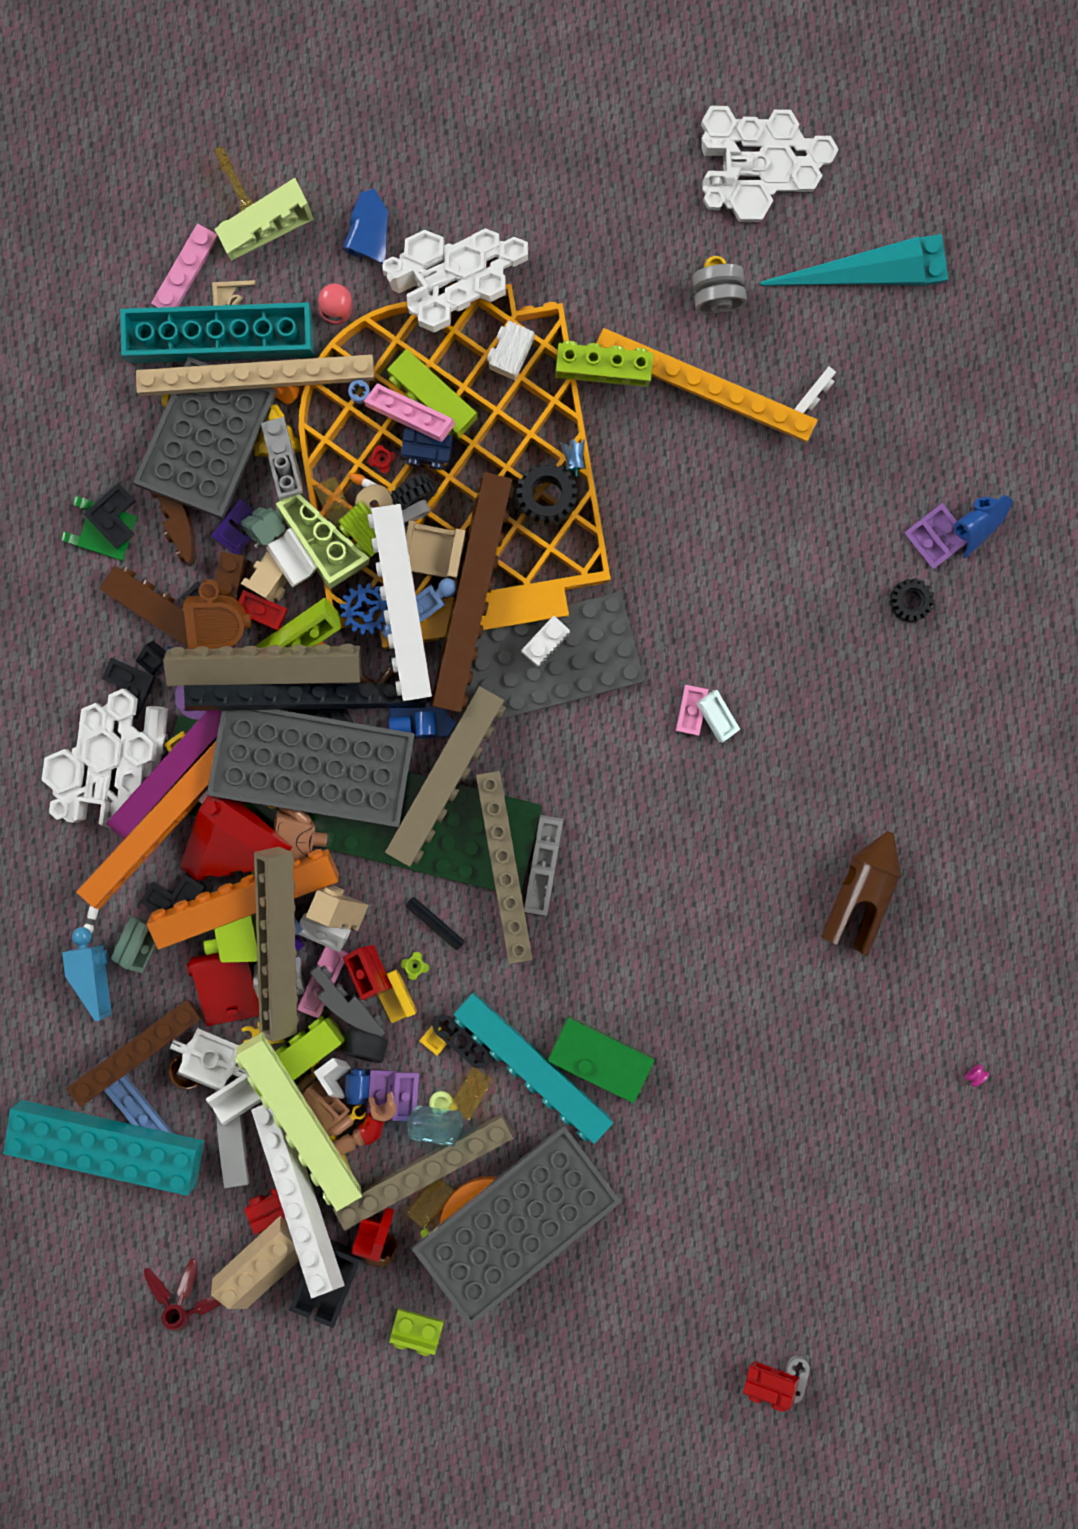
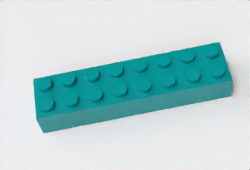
[120,302,314,364]
[3,1100,204,1196]

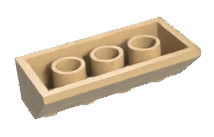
[211,1216,299,1309]

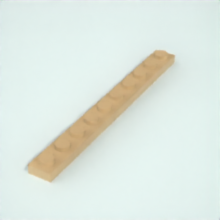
[136,355,375,396]

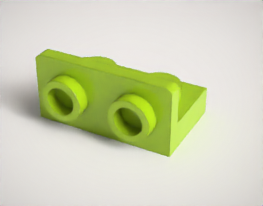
[389,1308,444,1356]

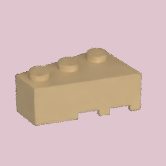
[241,529,287,603]
[306,885,369,931]

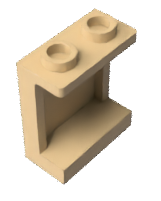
[404,520,467,581]

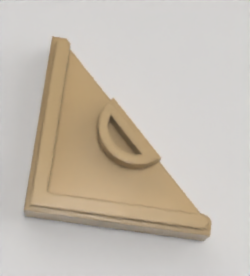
[212,280,256,306]

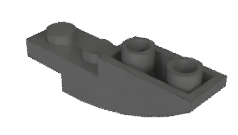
[309,963,385,1036]

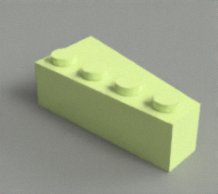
[215,178,314,261]
[276,494,370,590]

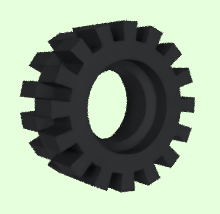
[390,474,437,510]
[889,578,935,622]

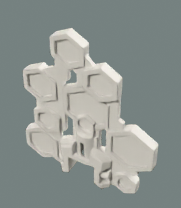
[701,106,839,222]
[383,228,528,332]
[42,689,157,832]

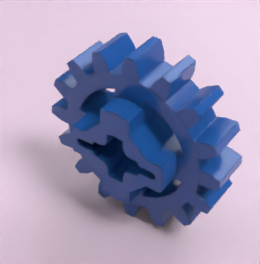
[340,583,388,636]

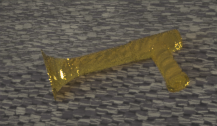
[214,146,255,214]

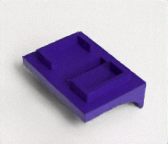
[211,499,255,555]

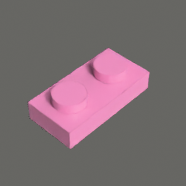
[676,685,709,736]

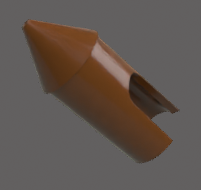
[821,831,902,956]

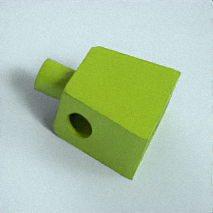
[204,914,257,963]

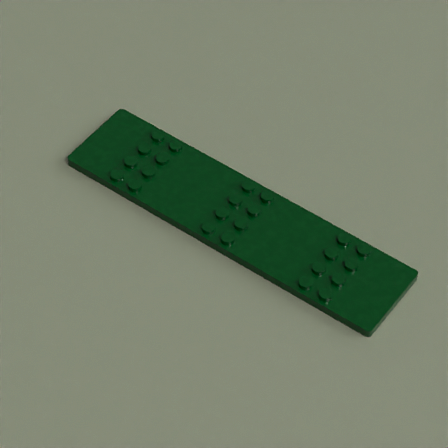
[156,716,542,892]

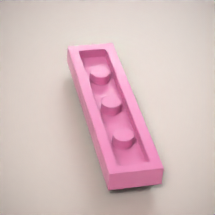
[151,223,219,308]
[364,383,455,442]

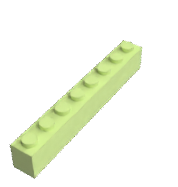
[235,1032,362,1211]

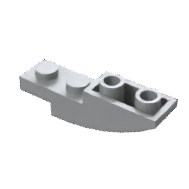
[261,417,303,500]

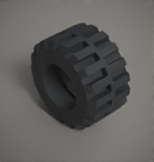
[517,462,577,526]

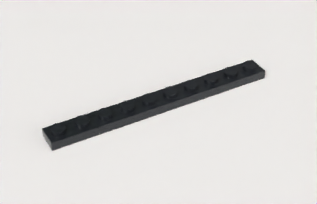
[184,683,426,711]

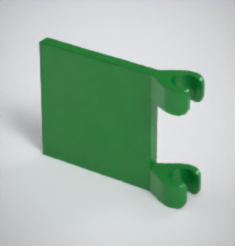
[61,496,137,561]

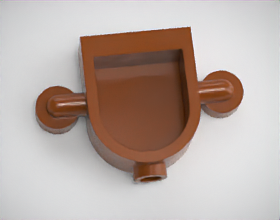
[183,579,251,649]

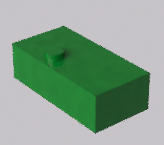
[548,1015,655,1103]

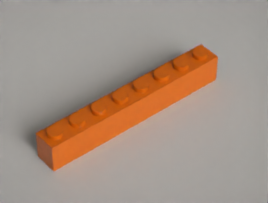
[146,849,339,950]

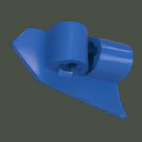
[342,188,388,264]
[954,495,1013,558]
[389,702,456,739]

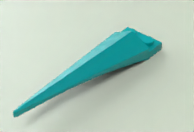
[759,234,948,286]

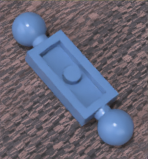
[381,578,457,639]

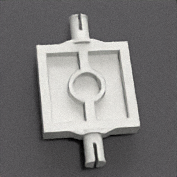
[170,1028,247,1091]

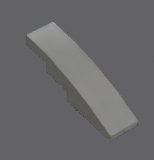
[524,815,563,916]
[215,1090,250,1188]

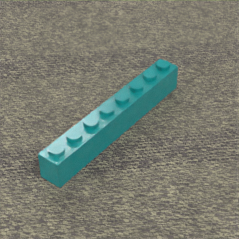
[453,991,614,1144]

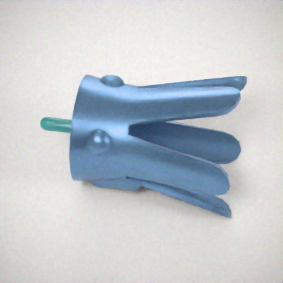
[560,440,585,476]

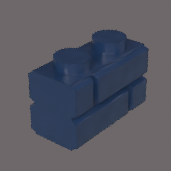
[401,428,453,470]

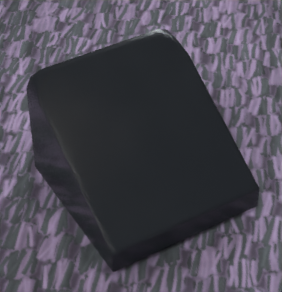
[136,640,166,676]

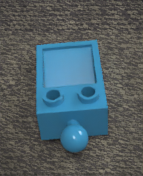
[62,927,112,1021]

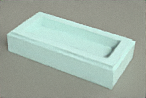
[696,690,740,742]

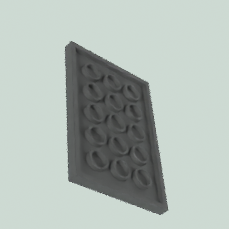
[133,356,276,520]

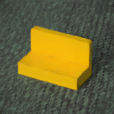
[378,969,417,1023]

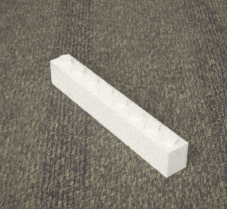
[368,504,432,701]
[251,1105,345,1298]

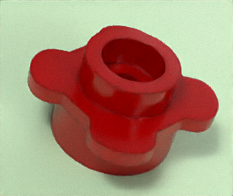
[368,445,396,473]

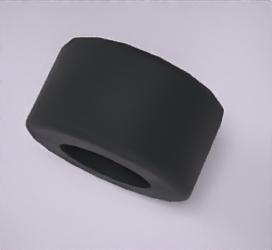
[342,1030,388,1063]

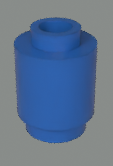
[345,1068,370,1105]

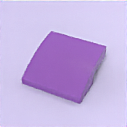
[904,503,968,569]
[366,1069,419,1121]

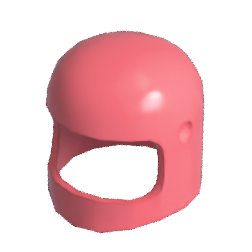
[318,283,353,325]

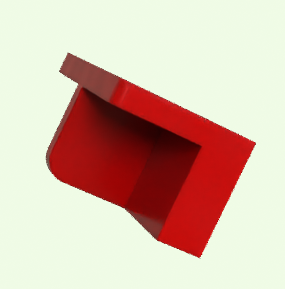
[238,590,288,631]
[352,1208,395,1262]

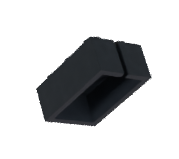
[289,1239,362,1328]

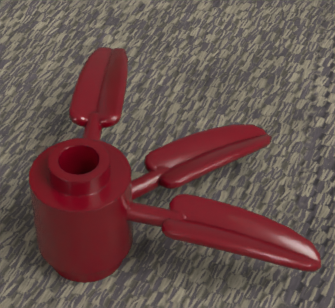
[144,1259,221,1332]

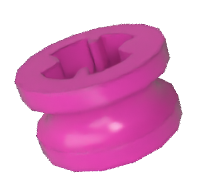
[965,1064,989,1087]

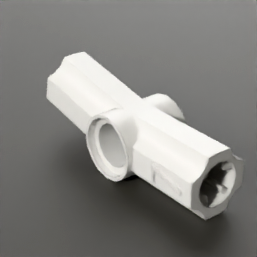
[142,706,168,777]

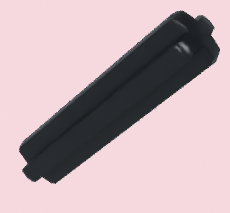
[406,897,465,950]

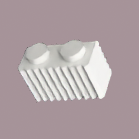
[487,321,535,380]
[521,616,570,668]

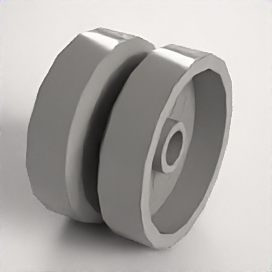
[692,264,747,314]

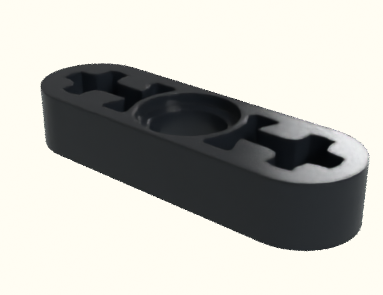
[432,1014,490,1068]

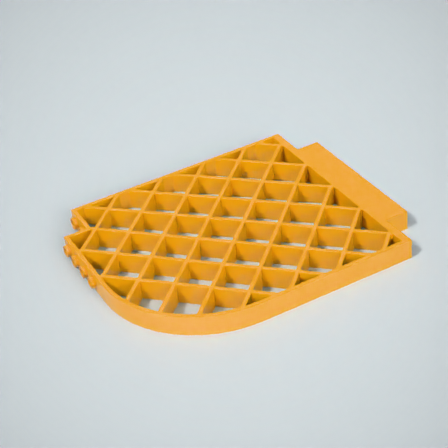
[299,284,611,649]

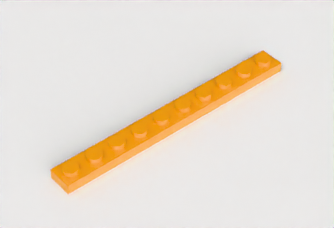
[596,328,818,443]

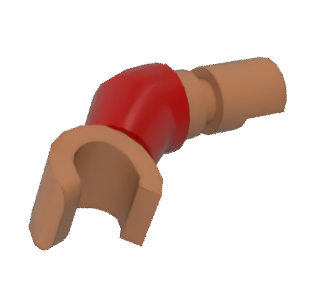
[333,1091,397,1156]

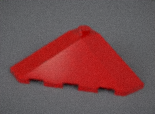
[180,796,292,881]

